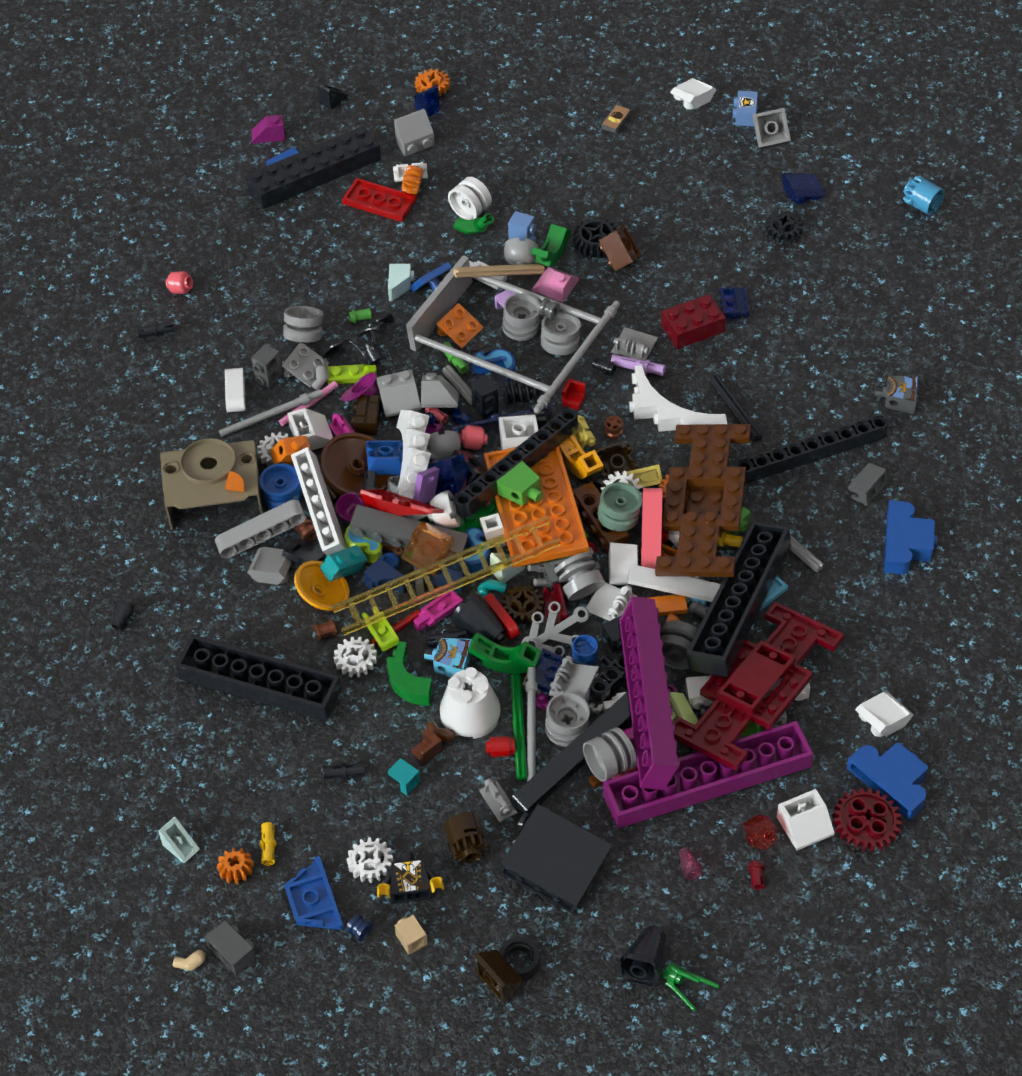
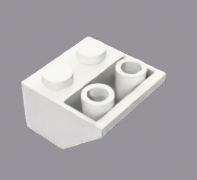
[287,408,333,451]
[777,789,834,850]

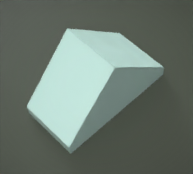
[490,553,526,583]
[158,817,200,863]

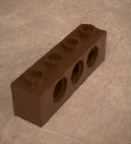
[572,482,629,555]

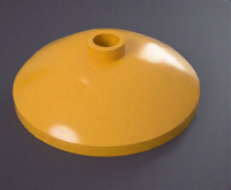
[294,561,349,611]

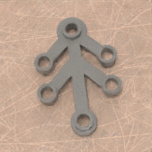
[521,601,589,658]

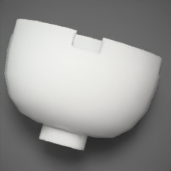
[428,490,461,529]

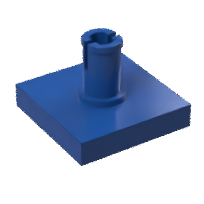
[410,262,452,292]

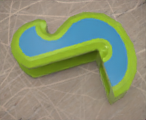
[344,525,383,563]

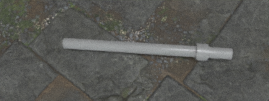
[218,389,323,437]
[525,667,538,782]

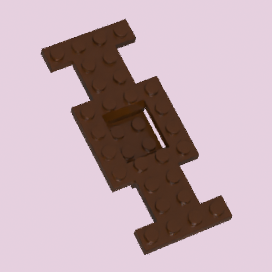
[655,424,751,577]

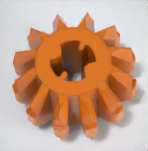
[402,165,423,194]
[217,847,254,885]

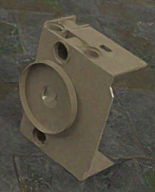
[160,438,263,530]

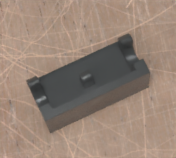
[848,463,888,506]

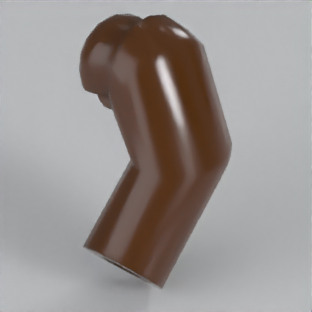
[381,542,405,557]
[426,721,455,742]

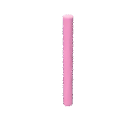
[279,381,338,426]

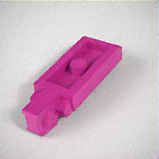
[414,589,464,632]

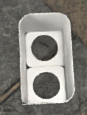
[609,542,638,586]

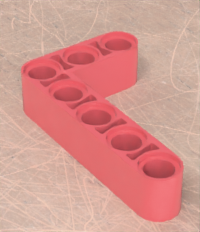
[641,488,662,569]

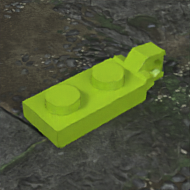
[327,364,377,384]

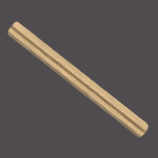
[453,264,545,278]

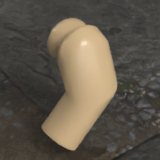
[173,950,206,971]

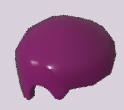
[335,493,366,523]

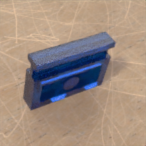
[719,286,749,318]

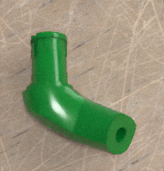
[454,213,494,235]

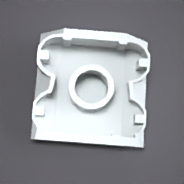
[670,78,716,109]
[855,692,913,737]

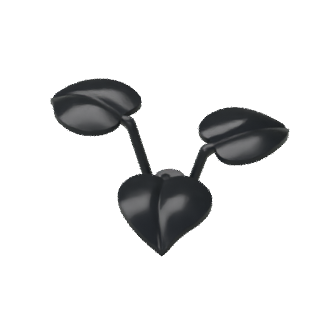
[322,313,394,364]

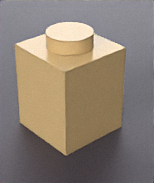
[394,915,428,955]

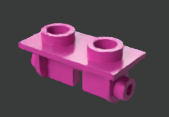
[328,413,355,436]

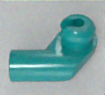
[478,579,507,597]

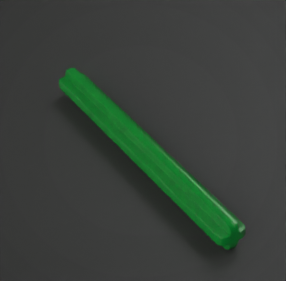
[510,674,527,781]

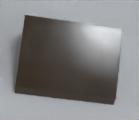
[474,949,524,1006]

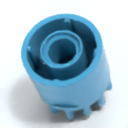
[903,176,945,215]

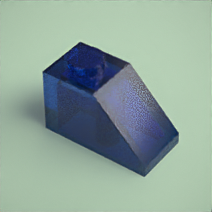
[414,85,440,117]

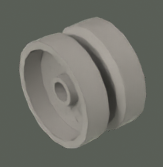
[283,306,323,343]
[541,311,581,355]

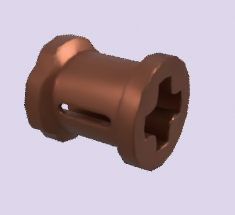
[313,619,337,641]

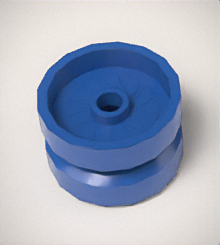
[259,463,303,509]

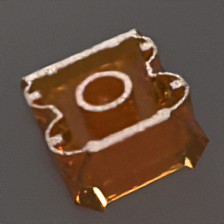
[401,521,454,576]

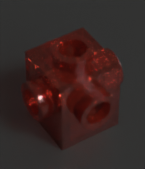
[742,814,779,850]

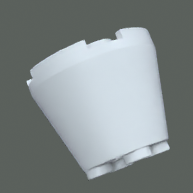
[440,667,501,739]

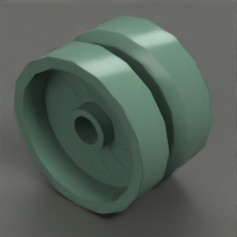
[597,482,643,532]

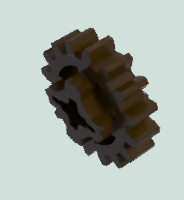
[501,585,544,625]

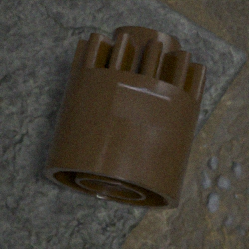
[444,812,489,863]

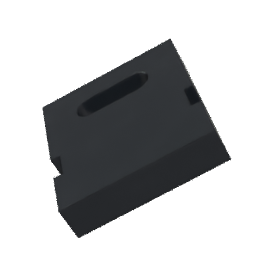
[282,538,326,565]

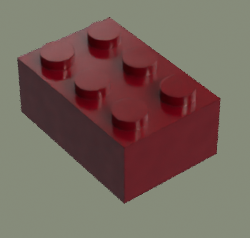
[661,294,726,349]

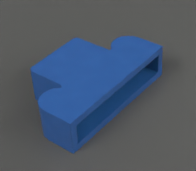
[883,500,938,574]
[847,743,928,821]

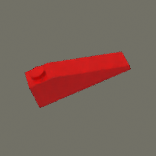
[360,489,444,516]

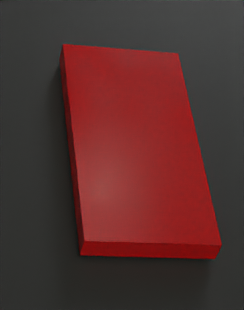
[342,178,417,222]

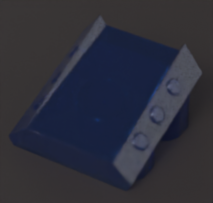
[782,173,826,204]

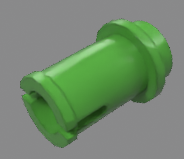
[348,308,372,324]

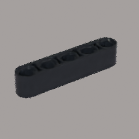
[589,652,627,705]

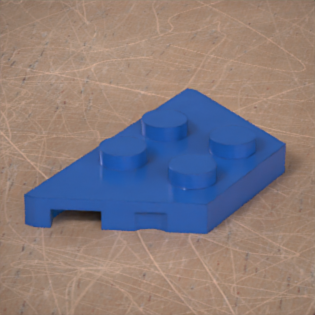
[284,855,344,930]

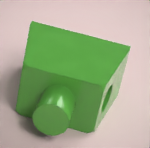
[496,461,544,505]

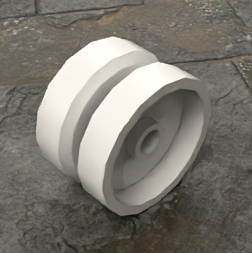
[448,177,492,220]

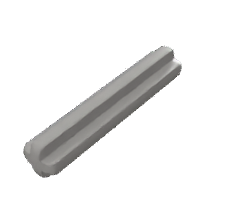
[443,365,472,405]
[789,535,824,572]

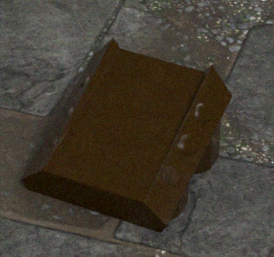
[596,441,639,483]

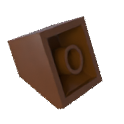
[599,224,641,271]

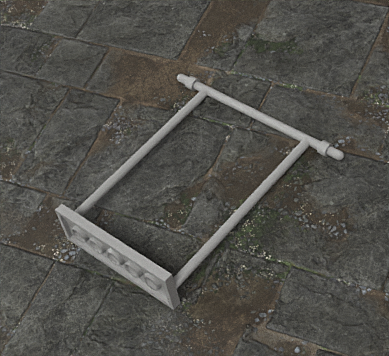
[406,255,620,414]

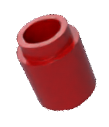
[486,736,515,757]

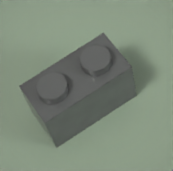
[205,920,256,974]

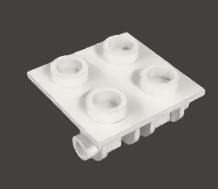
[586,582,637,621]

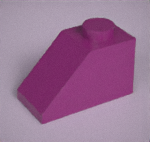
[251,115,285,144]

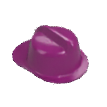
[341,373,379,401]

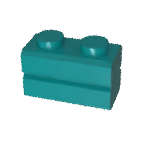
[320,545,367,582]

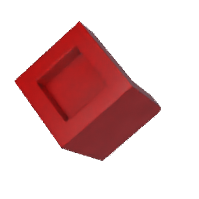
[562,378,586,411]

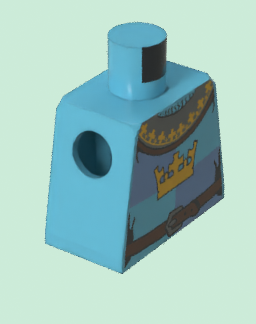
[424,638,472,677]

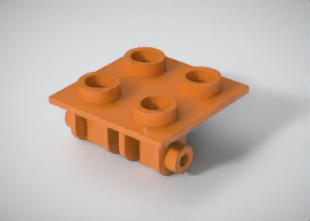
[436,303,484,349]

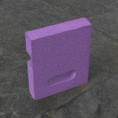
[413,466,440,503]

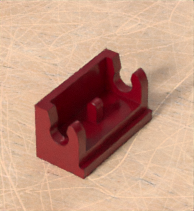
[543,583,568,626]

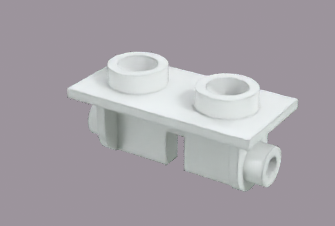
[393,162,428,182]

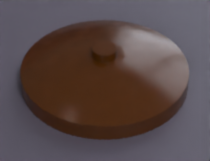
[319,433,393,498]

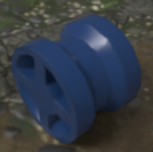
[346,914,373,942]

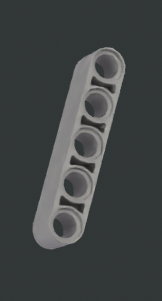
[215,500,306,559]

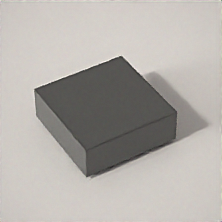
[543,564,559,590]

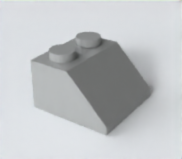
[394,109,434,156]
[376,369,421,417]

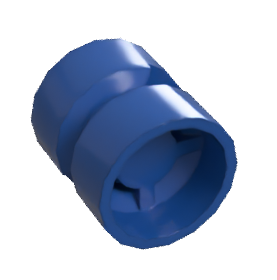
[572,635,598,666]

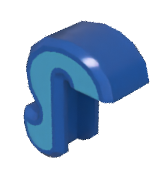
[472,349,516,382]
[459,527,490,574]

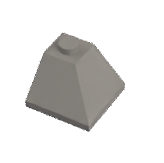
[752,108,791,148]
[421,373,459,408]

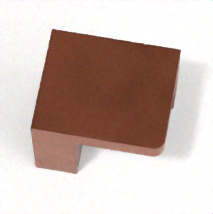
[411,728,442,765]

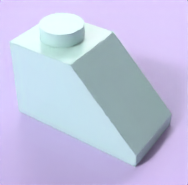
[388,264,414,301]

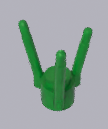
[663,962,720,1011]

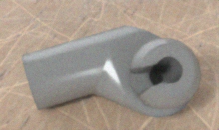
[311,365,328,390]

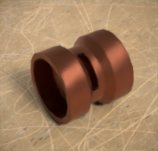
[294,516,318,543]

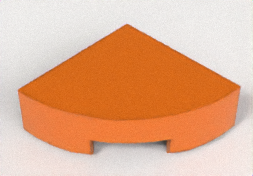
[225,471,245,492]

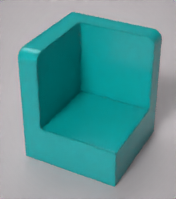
[388,758,420,795]

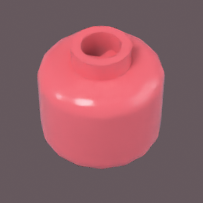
[166,271,193,294]
[460,425,487,450]

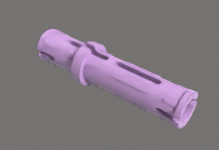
[611,354,666,376]

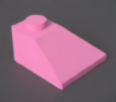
[532,267,579,302]

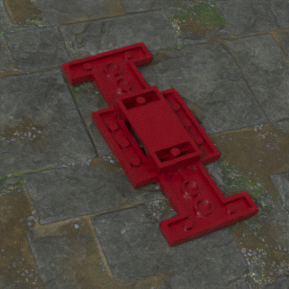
[672,602,844,771]

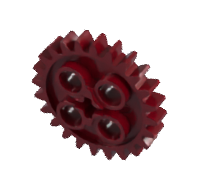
[832,787,902,852]

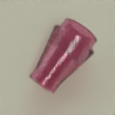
[678,848,702,880]

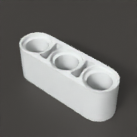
[225,368,246,413]

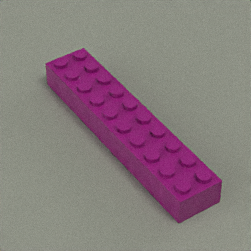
[619,596,680,790]
[603,721,813,829]

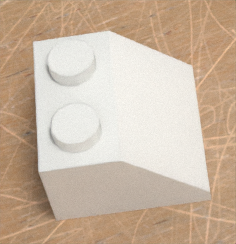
[499,415,538,450]

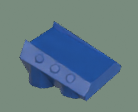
[366,440,403,476]

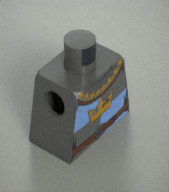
[875,376,918,414]

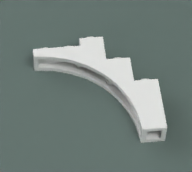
[629,365,727,432]
[396,410,431,499]

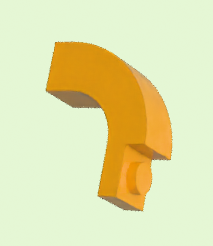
[559,435,604,479]

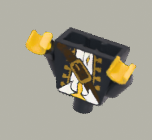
[377,852,444,904]

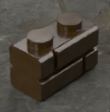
[351,395,381,435]

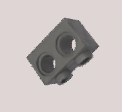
[251,344,283,389]

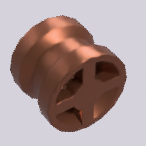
[604,416,623,439]

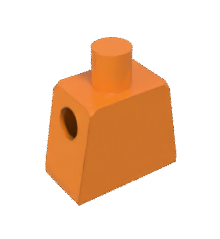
[270,436,311,466]

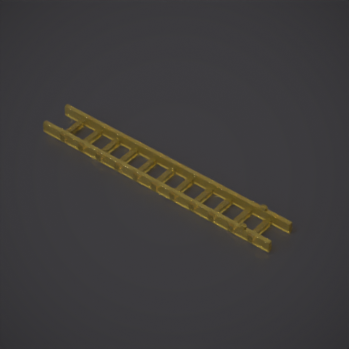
[331,516,561,636]

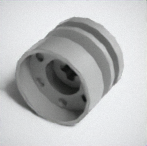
[502,293,541,341]
[554,552,605,601]
[545,692,590,747]
[583,727,637,782]

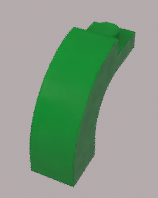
[531,224,572,267]
[467,633,541,674]
[387,641,433,706]

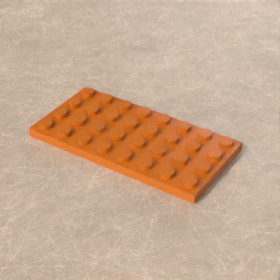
[484,446,589,568]

